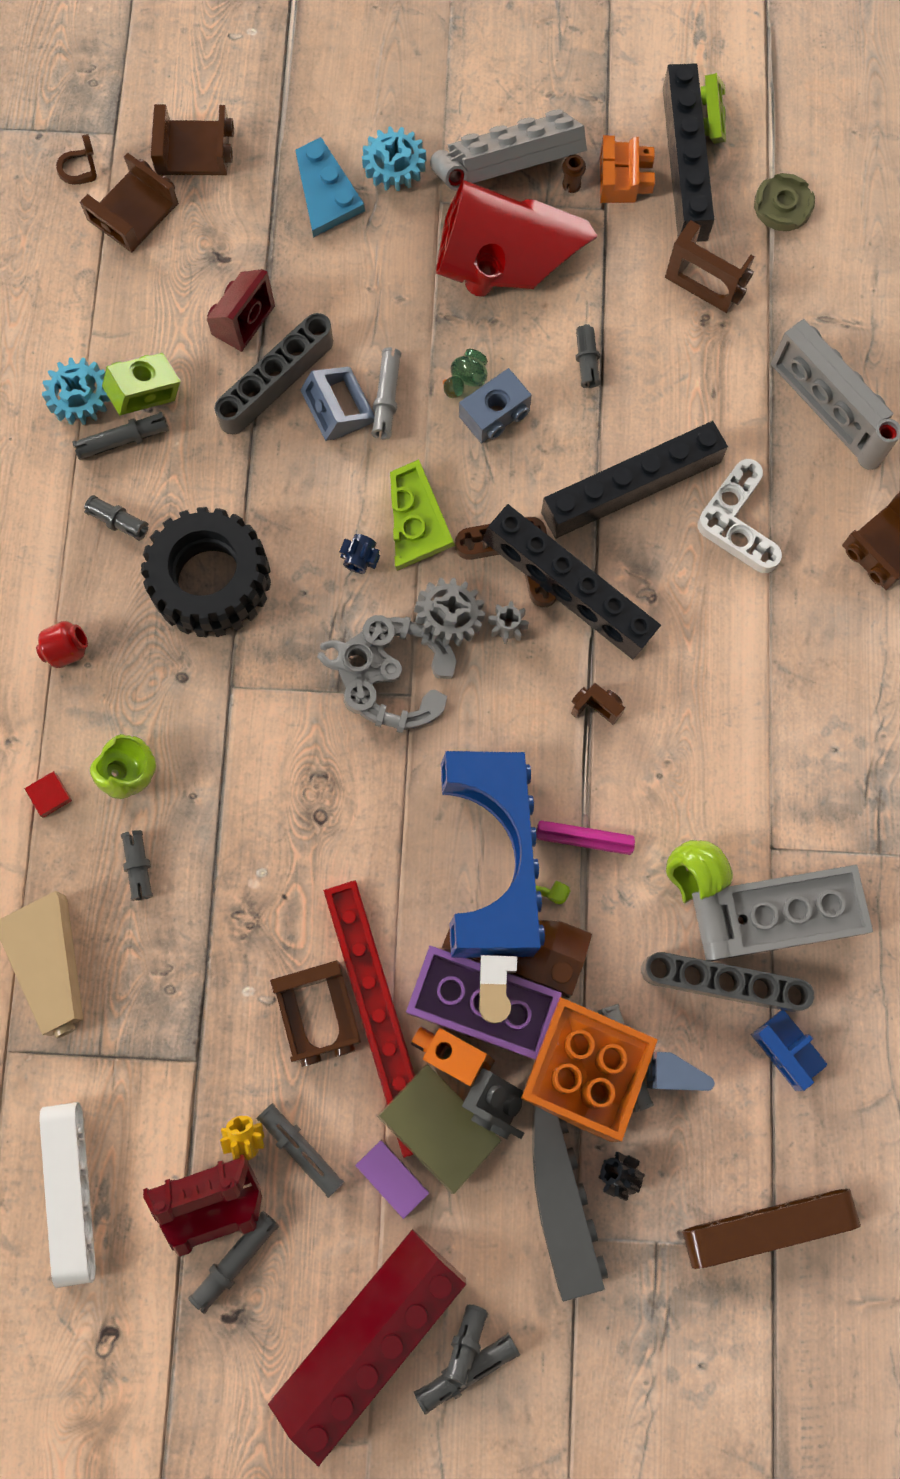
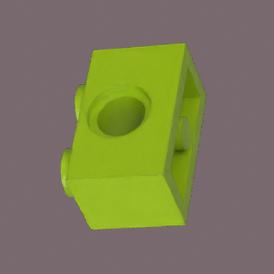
[102,353,181,415]

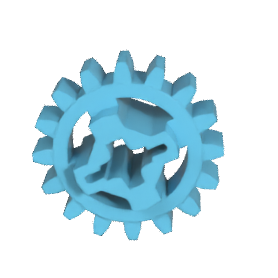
[362,127,426,191]
[42,357,111,425]

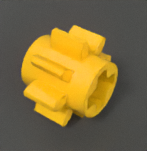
[220,1116,265,1160]

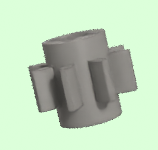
[488,601,529,644]

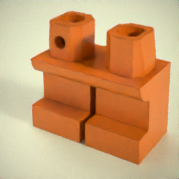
[600,135,655,203]

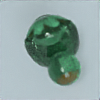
[443,349,488,398]

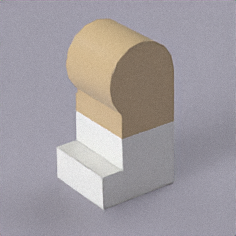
[479,955,517,1024]

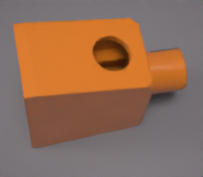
[411,1026,495,1087]

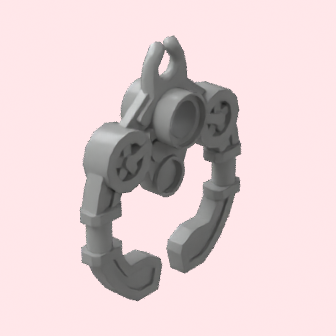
[317,615,457,733]

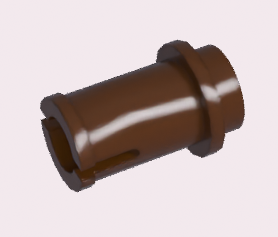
[562,154,586,193]

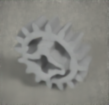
[414,578,485,647]

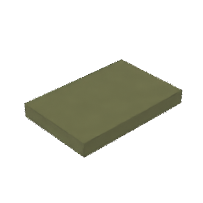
[377,1064,502,1194]

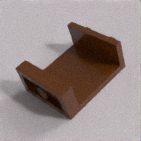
[151,104,234,176]
[80,153,179,253]
[842,492,900,590]

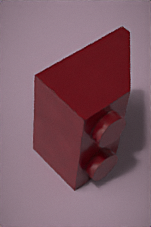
[207,269,275,352]

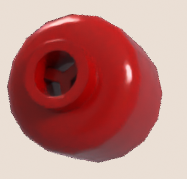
[36,621,88,668]

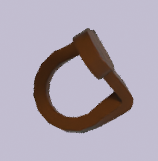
[56,134,97,185]

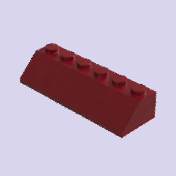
[268,1229,466,1467]

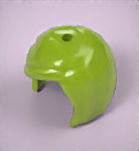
[90,734,156,799]
[666,840,733,903]

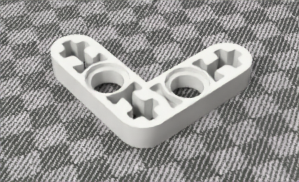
[698,459,782,573]

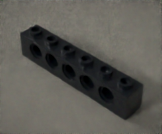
[483,504,661,660]

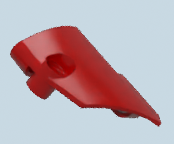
[436,180,597,297]

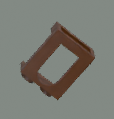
[665,220,755,313]
[270,960,361,1067]

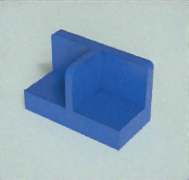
[751,1010,827,1091]

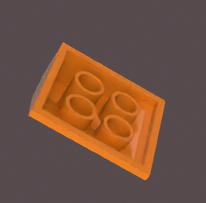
[521,997,658,1142]

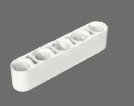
[39,1102,96,1288]

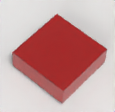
[24,771,72,818]

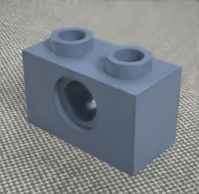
[459,368,532,444]

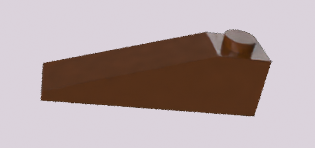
[442,920,592,998]

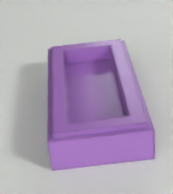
[355,1139,429,1219]

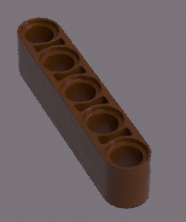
[682,1189,861,1269]

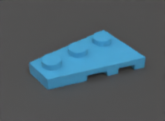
[295,137,365,238]

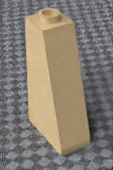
[0,891,83,1038]

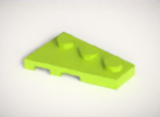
[390,459,455,571]

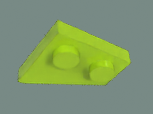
[701,73,726,144]

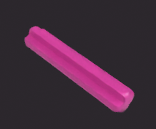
[536,820,635,855]

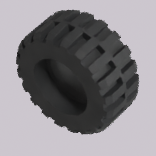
[141,507,271,638]

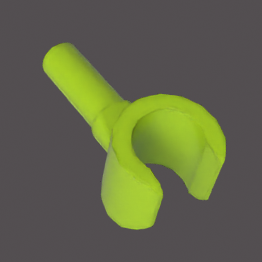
[536,881,571,905]

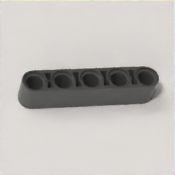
[214,313,334,435]
[641,952,814,1012]

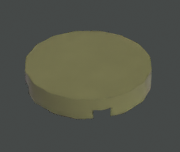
[754,173,815,231]

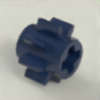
[339,534,380,574]

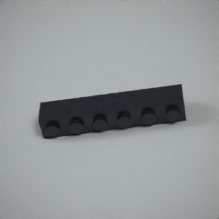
[663,63,714,242]
[541,421,728,539]

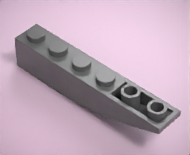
[532,1105,608,1302]

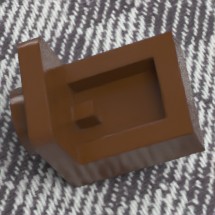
[571,683,625,725]

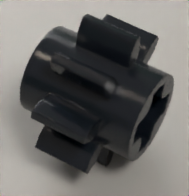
[599,1152,645,1201]

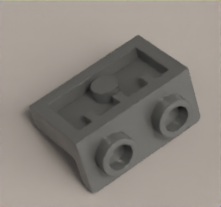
[462,1067,525,1139]

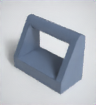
[300,367,375,441]
[647,1052,715,1091]

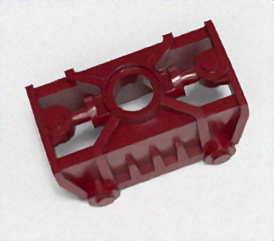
[143,1154,262,1257]

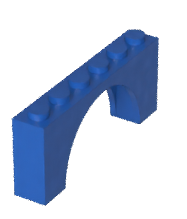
[441,751,545,958]

